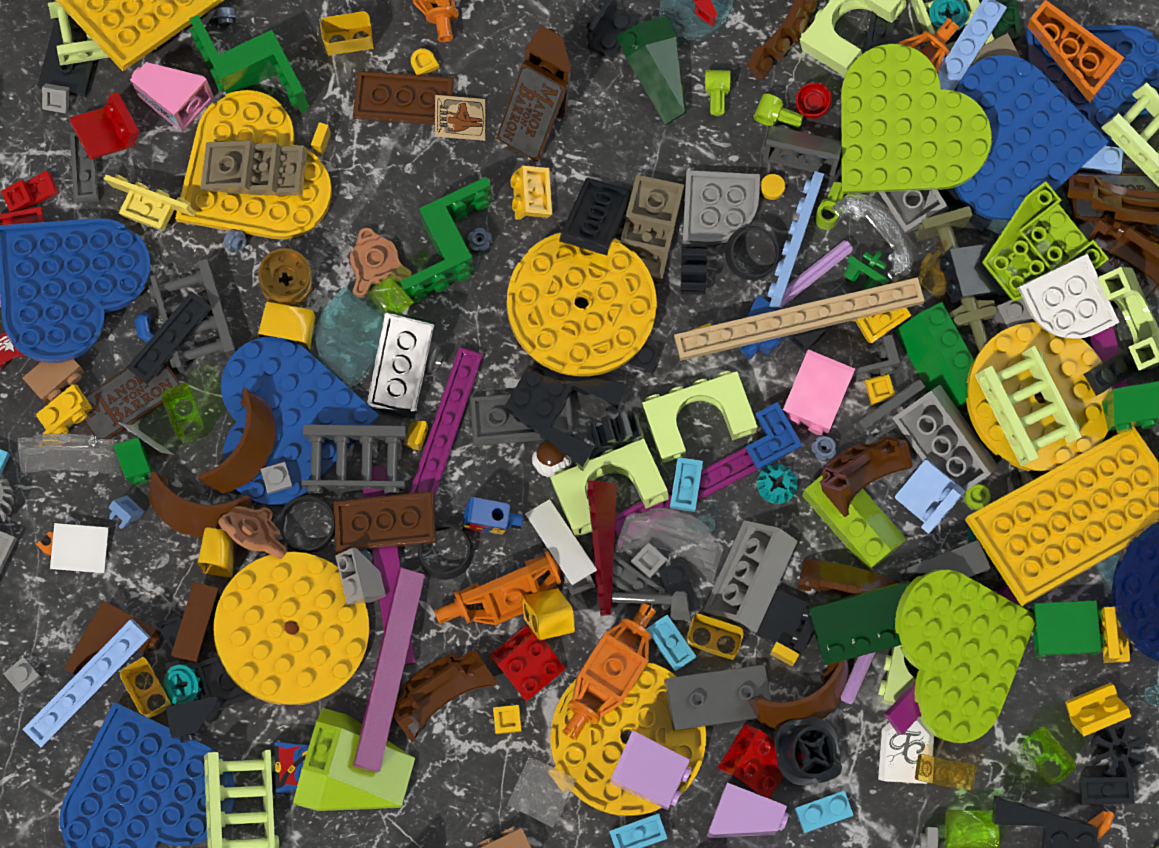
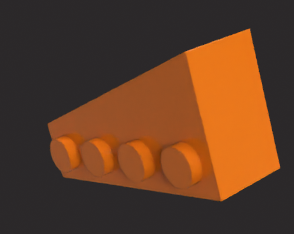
[1027,0,1124,103]

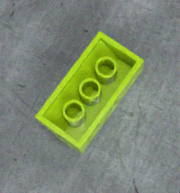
[802,476,907,571]

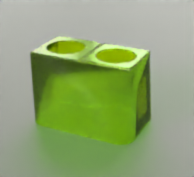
[366,276,414,317]
[162,382,208,445]
[1017,726,1076,786]
[943,810,1000,848]

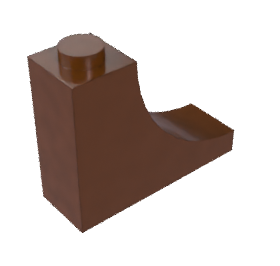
[64,601,161,675]

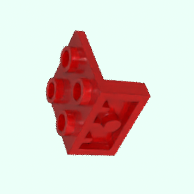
[70,92,139,159]
[489,624,565,701]
[717,724,783,799]

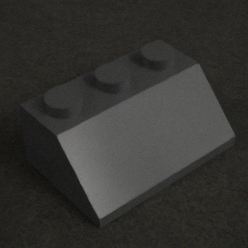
[763,125,842,177]

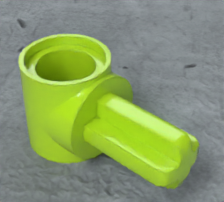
[705,70,730,116]
[753,94,803,128]
[815,182,844,230]

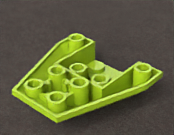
[982,181,1109,302]
[293,708,415,811]

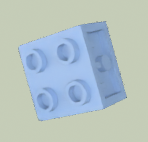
[895,459,966,534]

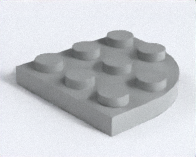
[683,170,760,245]

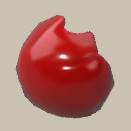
[796,82,832,119]

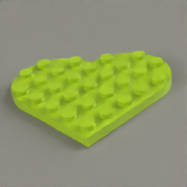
[841,44,992,194]
[895,569,1035,743]

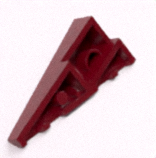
[586,480,617,617]

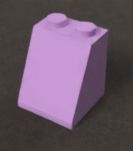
[610,731,692,810]
[707,783,789,838]

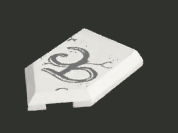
[878,717,934,784]

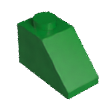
[113,437,153,485]

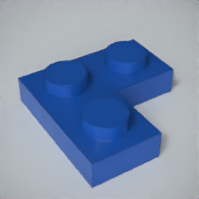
[745,402,802,471]

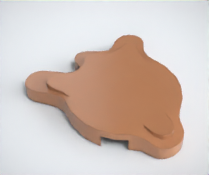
[350,228,413,299]
[218,506,286,559]

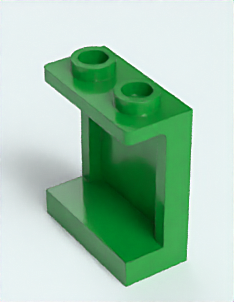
[1030,600,1105,658]

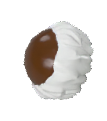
[532,441,572,478]

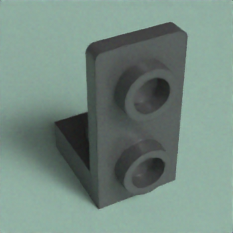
[851,335,900,382]

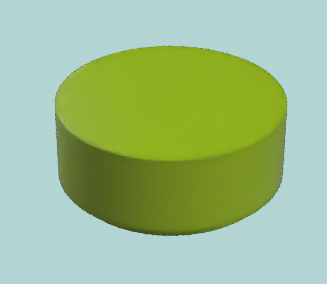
[964,484,991,510]

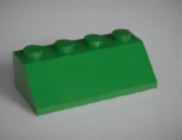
[894,302,974,410]
[1102,381,1159,433]

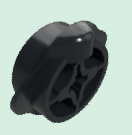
[773,717,842,786]

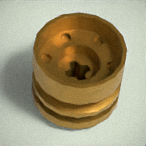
[258,248,312,307]

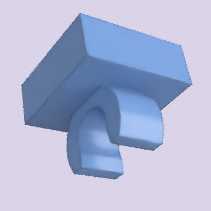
[108,495,145,529]

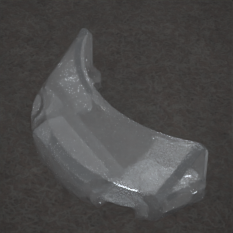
[831,192,914,283]
[18,434,122,476]
[616,508,724,584]

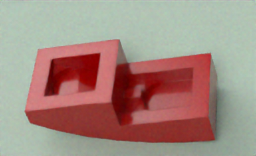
[692,0,717,27]
[1,170,60,212]

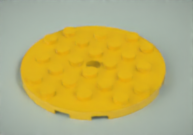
[506,233,657,376]
[966,322,1112,473]
[214,552,369,705]
[550,663,706,816]

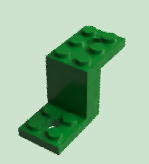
[189,15,309,113]
[400,177,493,304]

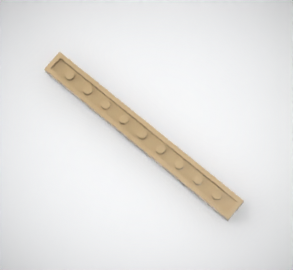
[674,277,924,361]

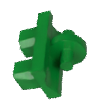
[844,251,890,290]

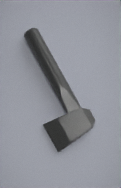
[612,591,691,621]

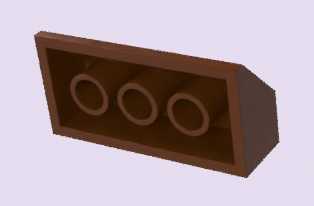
[525,25,571,117]

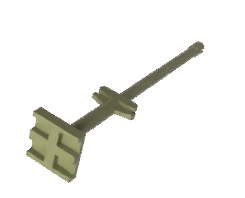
[915,206,1036,486]

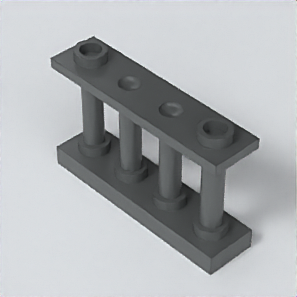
[148,259,236,374]
[302,425,406,494]

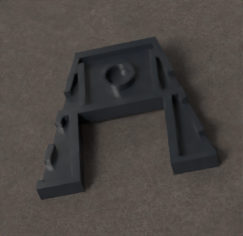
[505,365,629,471]
[156,615,256,711]
[992,796,1098,848]

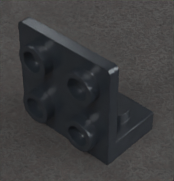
[586,0,638,62]
[755,589,820,656]

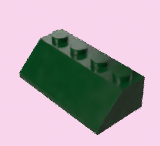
[809,580,910,665]

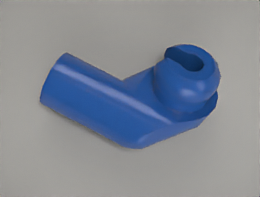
[134,312,155,343]

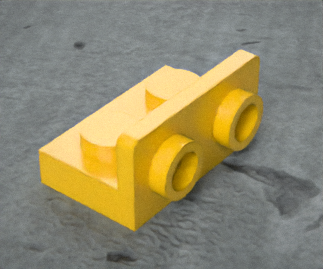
[511,165,552,220]
[852,308,911,343]
[36,384,93,439]
[1100,607,1130,663]
[1066,683,1131,736]

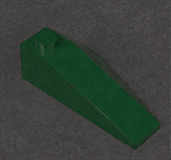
[617,16,687,125]

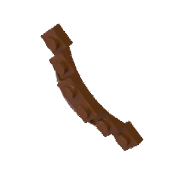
[747,0,818,80]
[1067,175,1159,225]

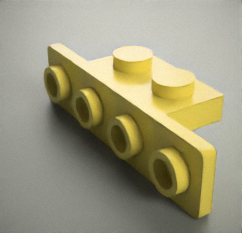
[104,174,196,231]

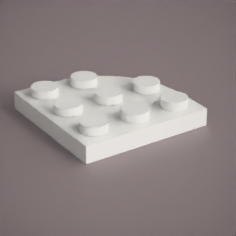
[1017,254,1119,338]

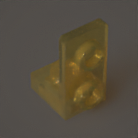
[918,249,946,299]
[915,754,977,791]

